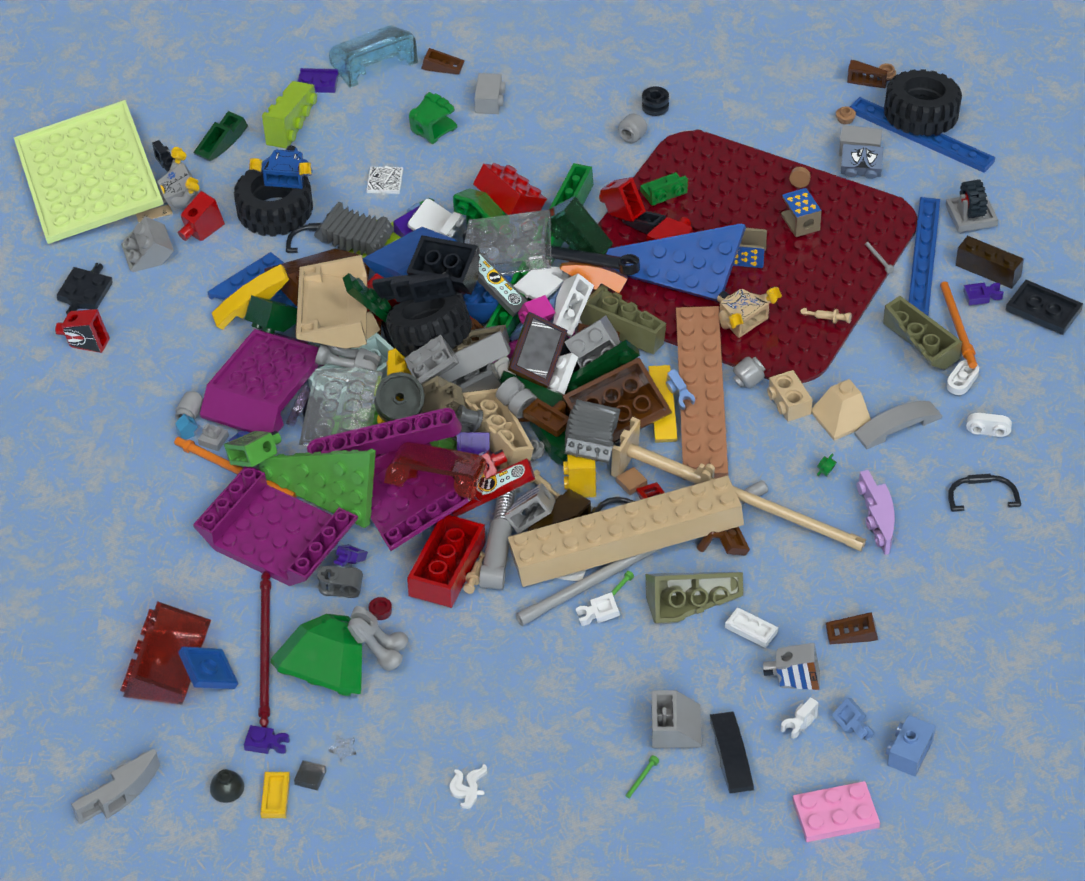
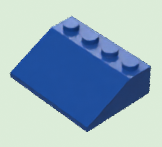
[363,227,457,278]

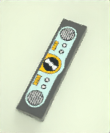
[477,251,528,317]

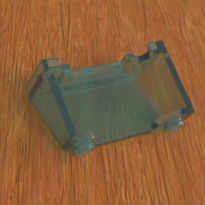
[329,25,418,88]

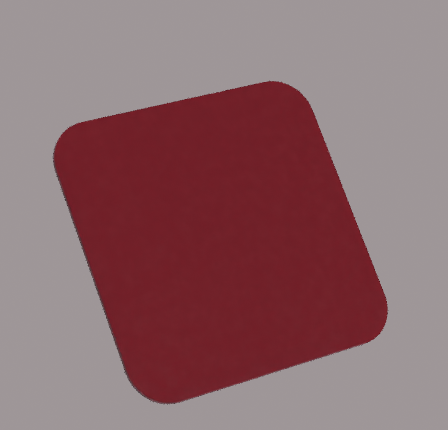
[563,129,918,383]

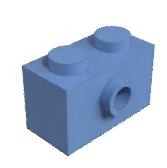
[886,715,936,776]

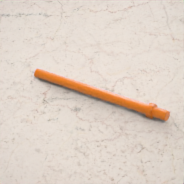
[174,437,297,498]

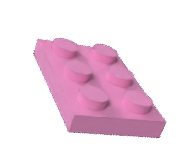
[793,781,880,842]

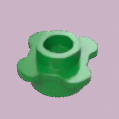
[817,453,837,477]

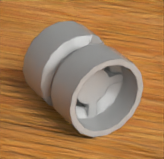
[496,377,537,418]

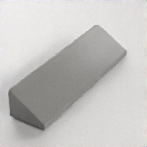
[439,330,511,382]

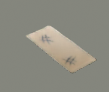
[136,205,173,223]

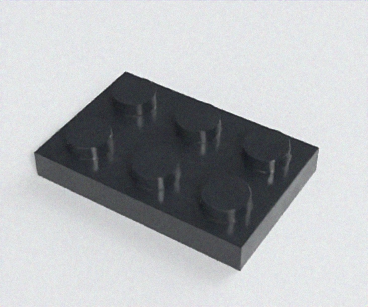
[1006,280,1083,335]

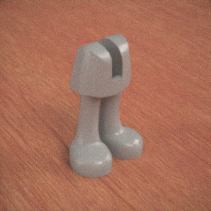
[315,344,381,377]
[348,606,408,671]

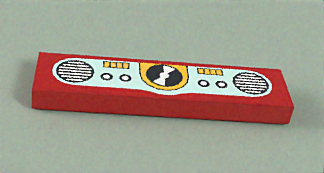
[452,458,535,517]

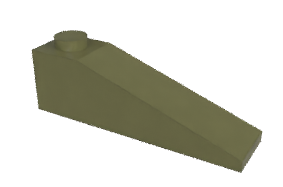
[645,572,743,623]

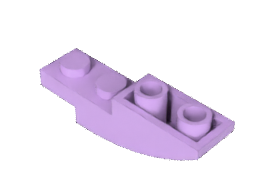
[857,470,895,555]

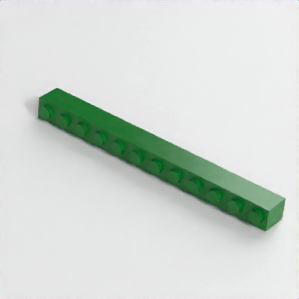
[486,163,594,342]

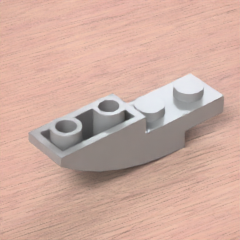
[71,749,160,824]

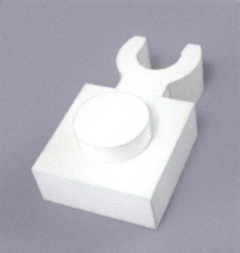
[576,592,620,626]

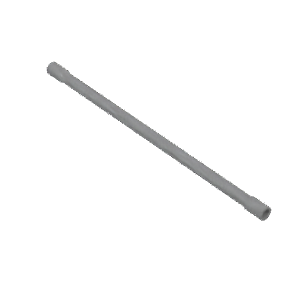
[516,480,768,626]

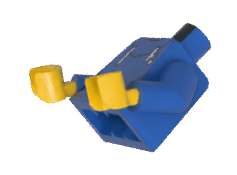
[249,145,313,189]

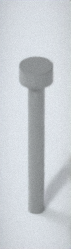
[865,242,894,274]

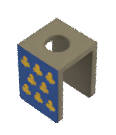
[781,188,822,237]
[733,228,767,268]

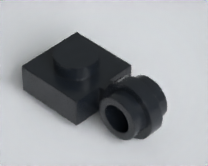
[152,140,175,172]

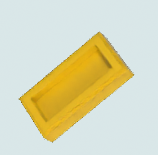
[260,772,290,818]

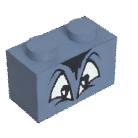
[841,144,884,179]

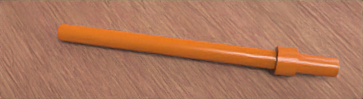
[940,281,977,369]

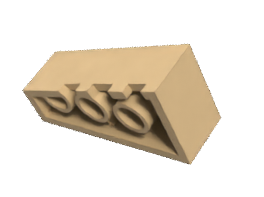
[463,389,534,467]

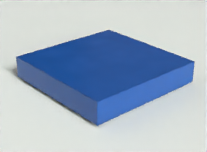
[178,647,238,689]

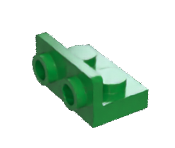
[640,172,688,206]

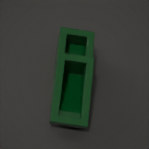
[193,111,248,161]

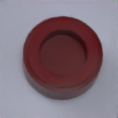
[368,597,392,620]

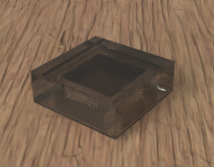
[294,760,326,791]

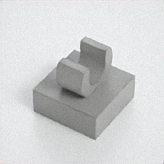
[198,423,229,451]

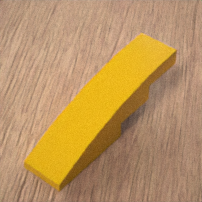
[212,264,289,330]
[648,365,677,443]

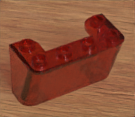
[120,601,211,705]

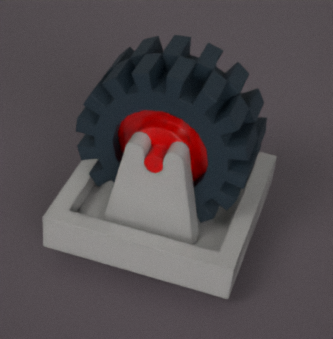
[946,179,998,232]

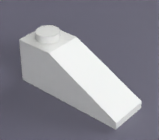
[553,274,594,337]

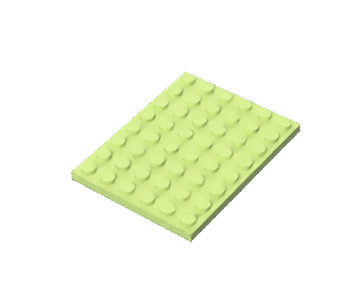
[14,100,164,244]

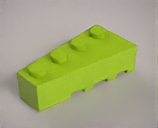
[262,81,317,149]

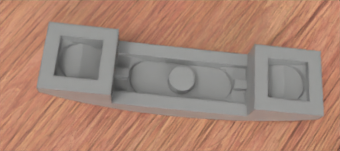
[855,401,942,450]

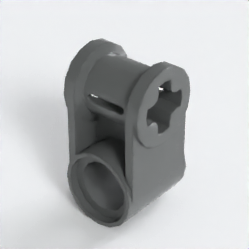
[450,405,483,441]
[317,566,363,598]

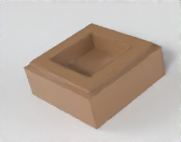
[616,467,647,495]

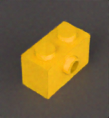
[563,454,596,498]

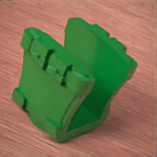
[409,92,457,144]

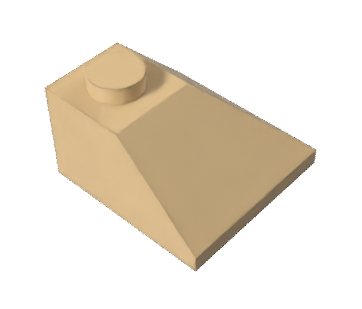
[811,379,871,441]

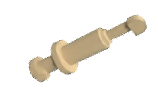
[801,308,852,323]
[530,470,560,500]
[463,551,485,594]

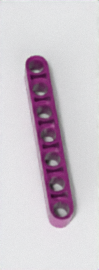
[307,408,462,455]

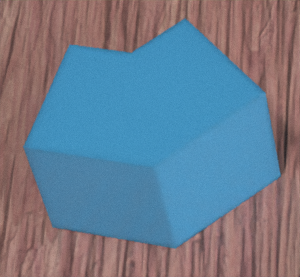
[175,414,198,440]

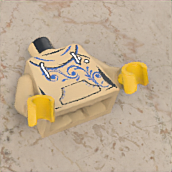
[717,287,782,338]

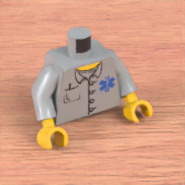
[157,147,200,210]

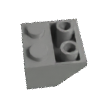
[121,216,174,272]
[565,316,620,368]
[404,335,459,385]
[651,690,702,748]

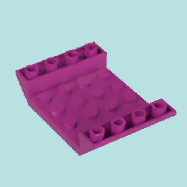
[200,329,338,433]
[370,442,470,551]
[193,466,358,586]

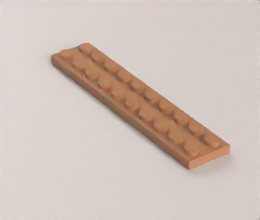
[676,306,728,480]

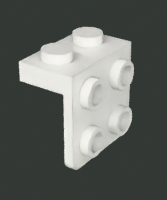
[408,199,465,238]

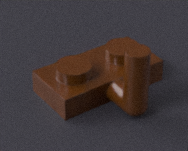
[523,398,569,437]
[697,527,750,556]

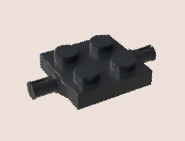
[57,263,113,314]

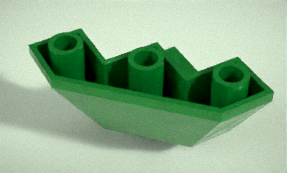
[453,188,513,258]
[270,614,362,696]

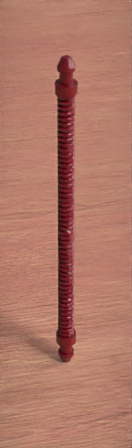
[258,571,271,727]

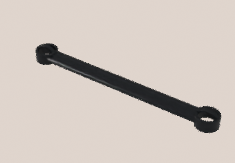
[462,229,640,275]

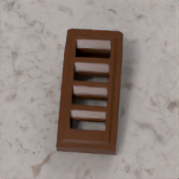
[421,48,465,75]
[847,60,888,88]
[825,612,878,644]

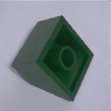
[244,295,297,334]

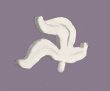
[449,764,487,809]

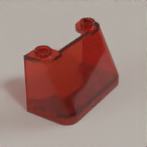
[384,442,487,501]

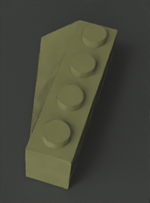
[580,284,666,354]
[883,296,962,370]

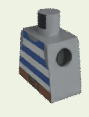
[504,483,556,534]
[763,643,820,690]

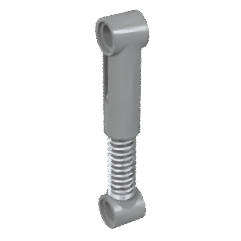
[479,469,521,590]

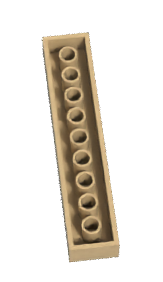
[508,476,744,587]

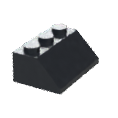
[407,235,479,295]

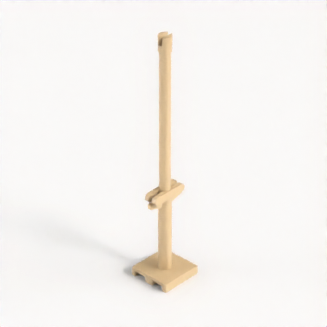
[611,417,866,552]

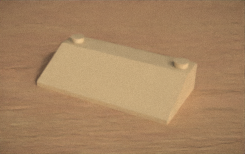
[296,255,368,349]

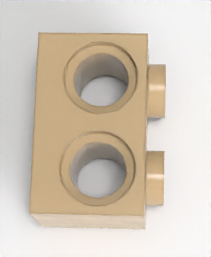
[767,370,812,422]

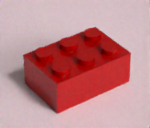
[473,163,547,219]

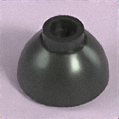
[210,769,245,803]

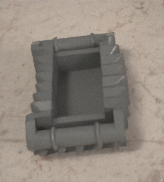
[314,202,394,256]
[564,400,620,463]

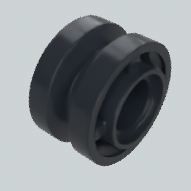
[642,86,669,116]

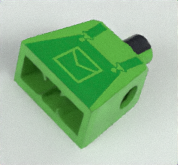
[224,431,281,467]

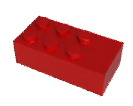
[407,515,486,608]

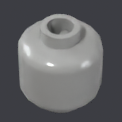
[618,113,647,143]
[733,357,766,389]

